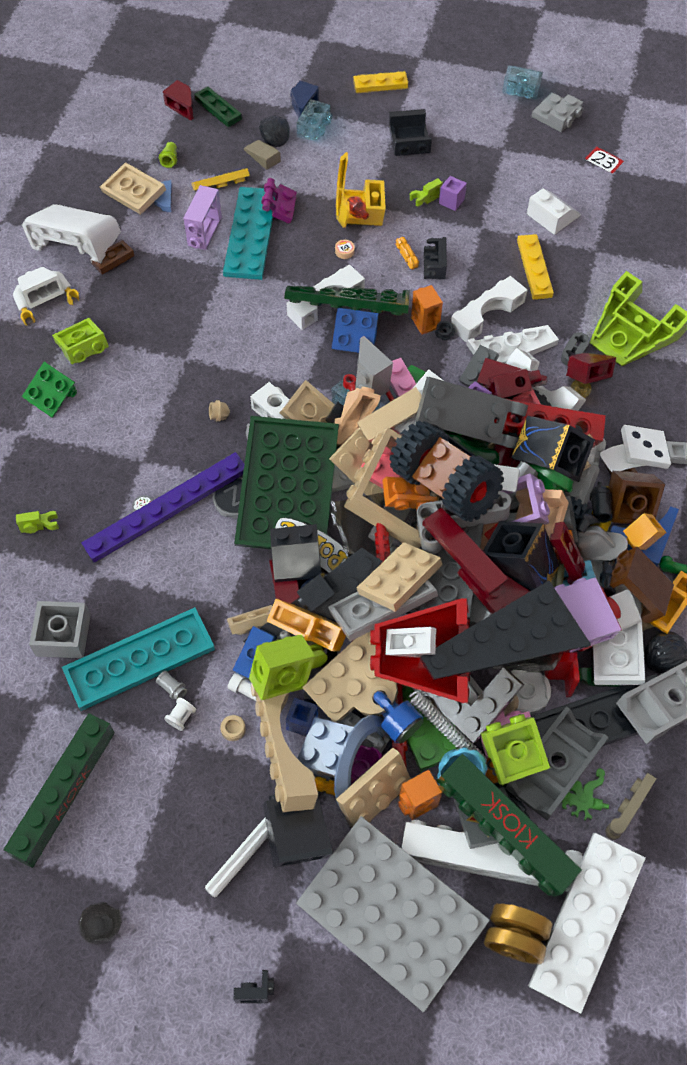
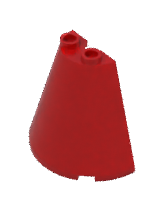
[370,598,470,703]

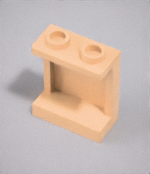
[515,488,569,552]

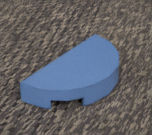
[154,180,172,212]

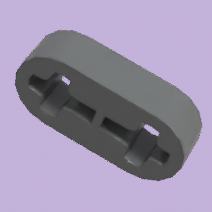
[561,332,590,366]

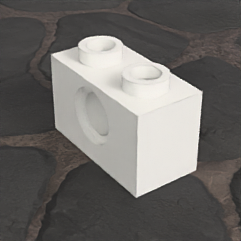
[250,382,290,419]

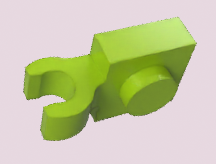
[409,178,443,206]
[16,511,59,534]

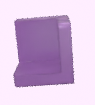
[439,176,467,211]

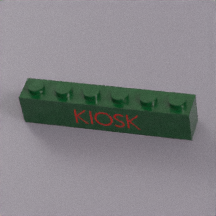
[3,713,115,868]
[437,754,582,897]

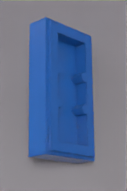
[233,626,276,678]

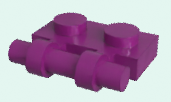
[261,178,297,224]

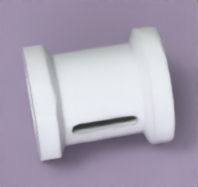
[164,698,196,731]

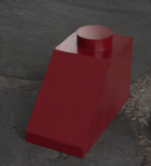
[163,80,193,120]
[566,353,616,384]

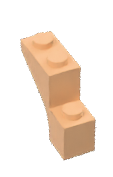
[335,387,381,447]

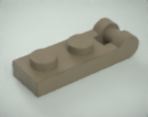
[605,773,656,840]

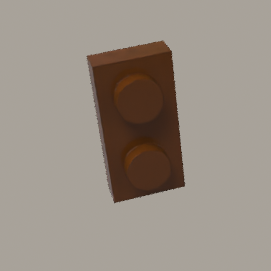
[90,240,135,275]

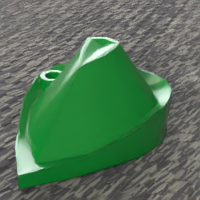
[528,464,574,494]

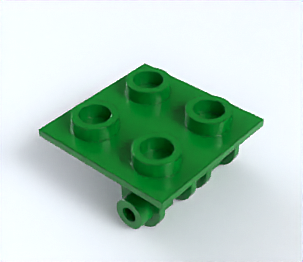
[22,362,77,418]

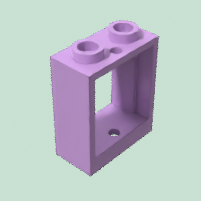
[183,185,222,250]
[502,473,550,525]

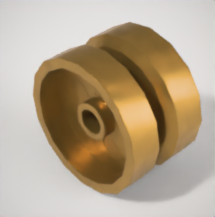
[484,904,552,964]

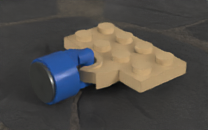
[302,629,424,743]

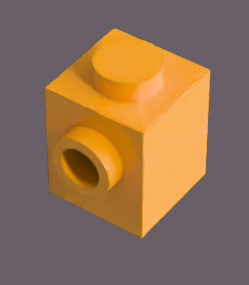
[623,513,667,550]

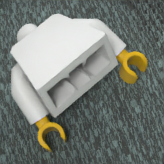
[13,267,79,325]

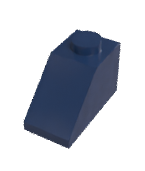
[290,80,319,123]

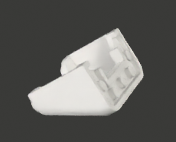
[22,204,121,264]

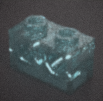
[296,99,332,142]

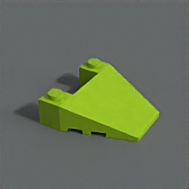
[589,271,687,366]

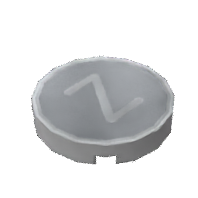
[213,477,243,518]

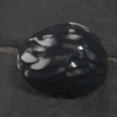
[259,115,290,147]
[644,631,687,674]

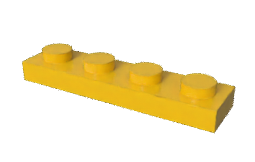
[517,234,553,300]

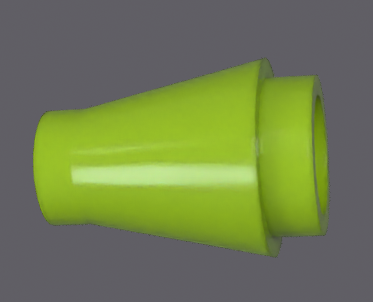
[159,142,177,168]

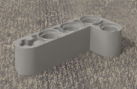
[417,491,511,554]

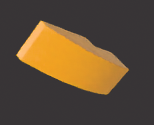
[650,571,687,634]
[267,599,346,651]

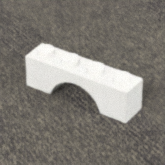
[287,265,365,330]
[451,276,527,343]
[505,348,586,411]

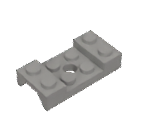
[616,661,687,745]

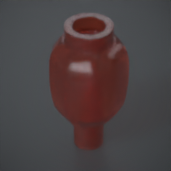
[347,196,369,220]

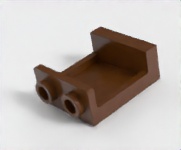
[609,546,674,624]

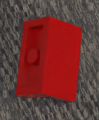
[544,652,580,698]

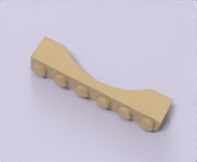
[251,683,318,812]

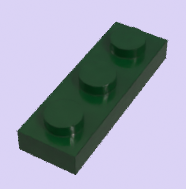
[194,86,242,128]

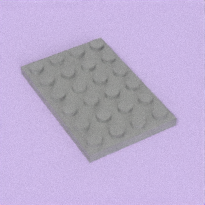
[296,816,490,1012]

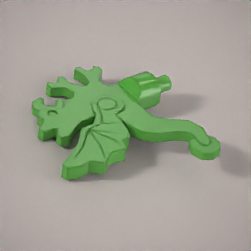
[562,768,609,821]

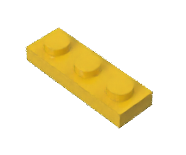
[353,72,408,93]
[191,168,250,190]

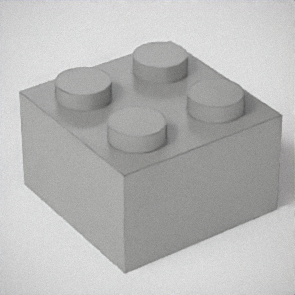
[29,601,91,658]

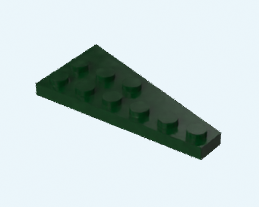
[284,286,410,315]

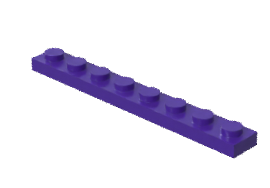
[81,452,244,563]

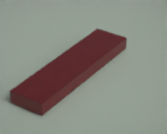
[422,507,508,596]

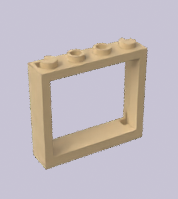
[344,427,439,548]

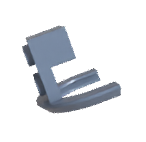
[297,715,390,811]

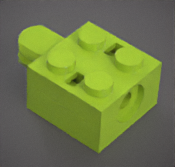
[249,634,327,701]

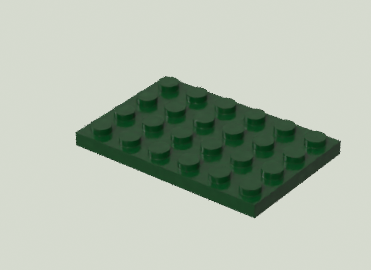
[234,416,339,549]

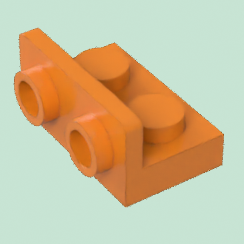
[382,476,438,511]

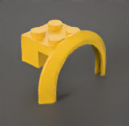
[336,152,386,228]

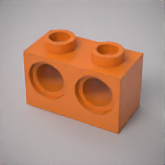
[411,285,443,335]
[398,770,442,820]

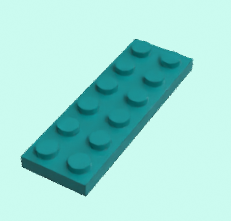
[223,187,275,280]
[62,608,215,711]

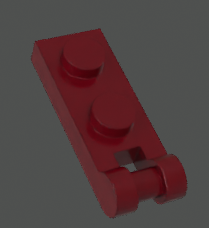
[550,521,585,585]

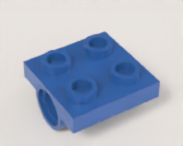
[332,308,379,353]

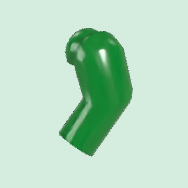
[659,556,687,574]

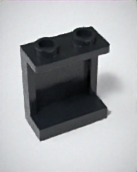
[389,109,432,156]

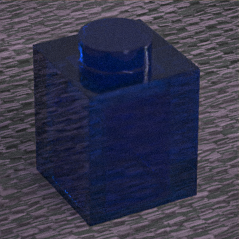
[285,698,318,736]

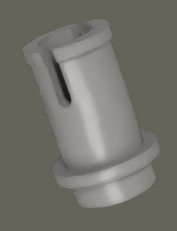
[156,671,187,700]

